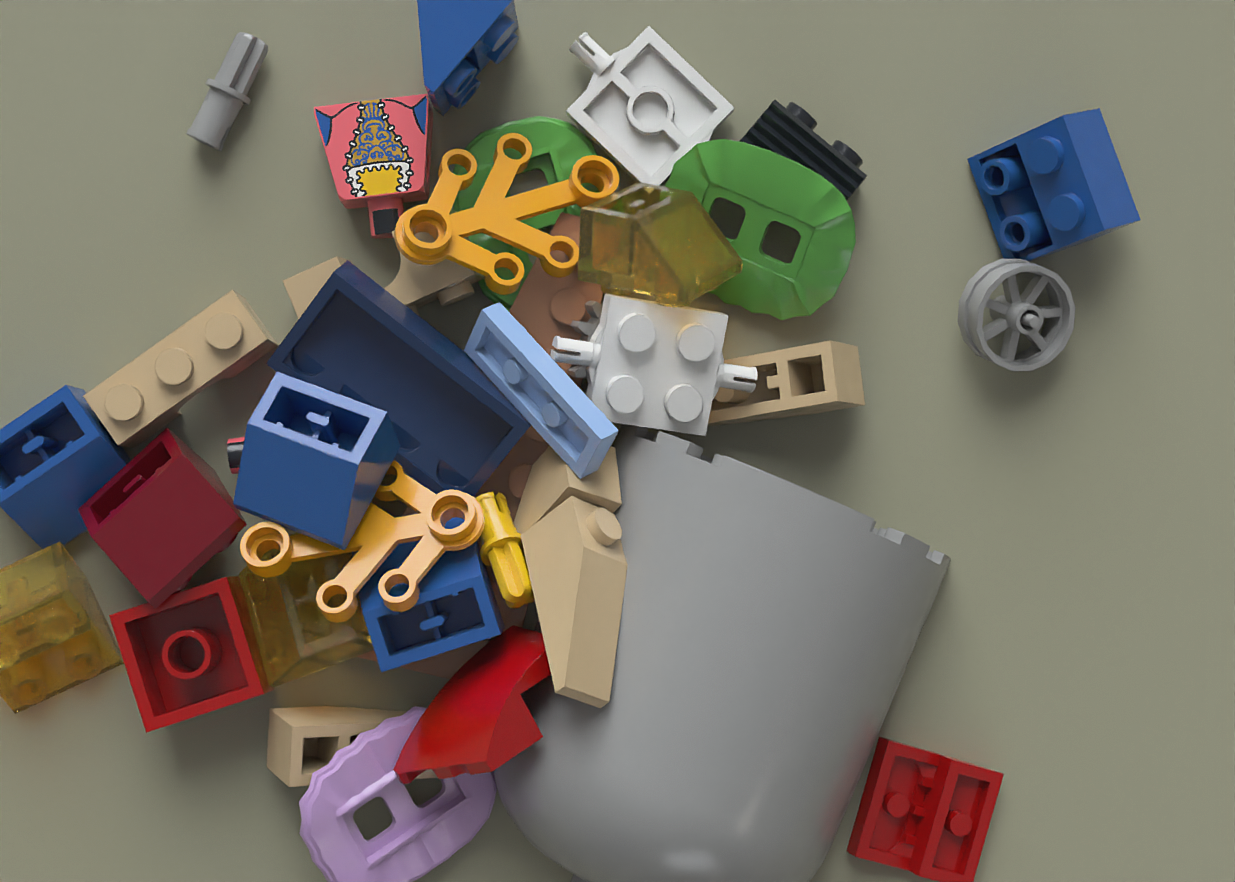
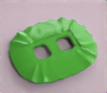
[453,116,625,311]
[655,139,856,320]

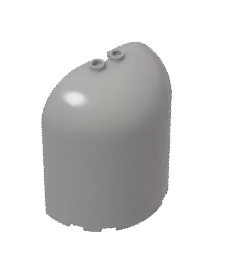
[493,424,951,882]

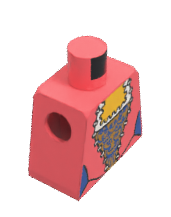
[314,93,433,239]

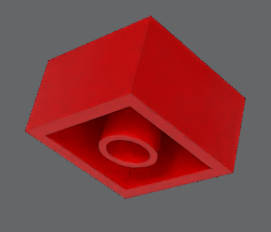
[109,575,275,733]

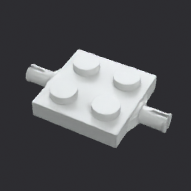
[566,26,734,197]
[550,294,757,436]

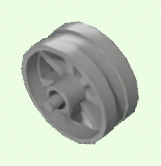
[957,259,1076,371]

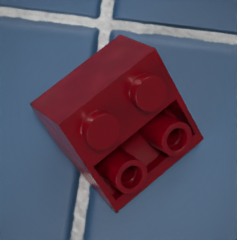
[78,427,247,608]

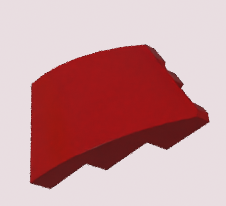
[393,625,551,784]

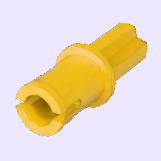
[475,492,535,609]

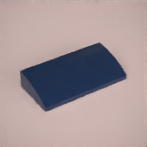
[266,260,531,497]

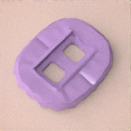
[299,706,497,882]

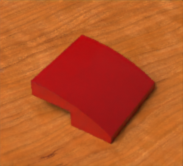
[846,736,1004,882]

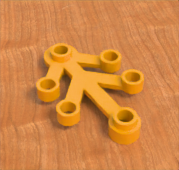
[394,133,619,295]
[240,460,485,623]

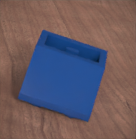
[417,0,519,116]
[967,108,1141,262]
[233,372,401,550]
[0,385,131,555]
[352,517,505,672]

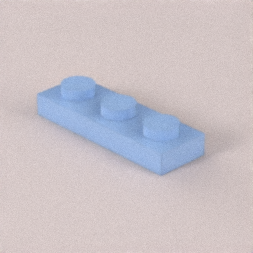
[464,302,619,479]

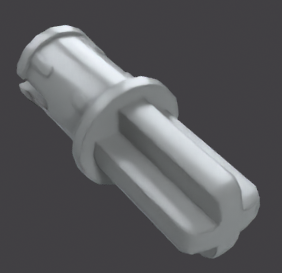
[186,32,268,151]

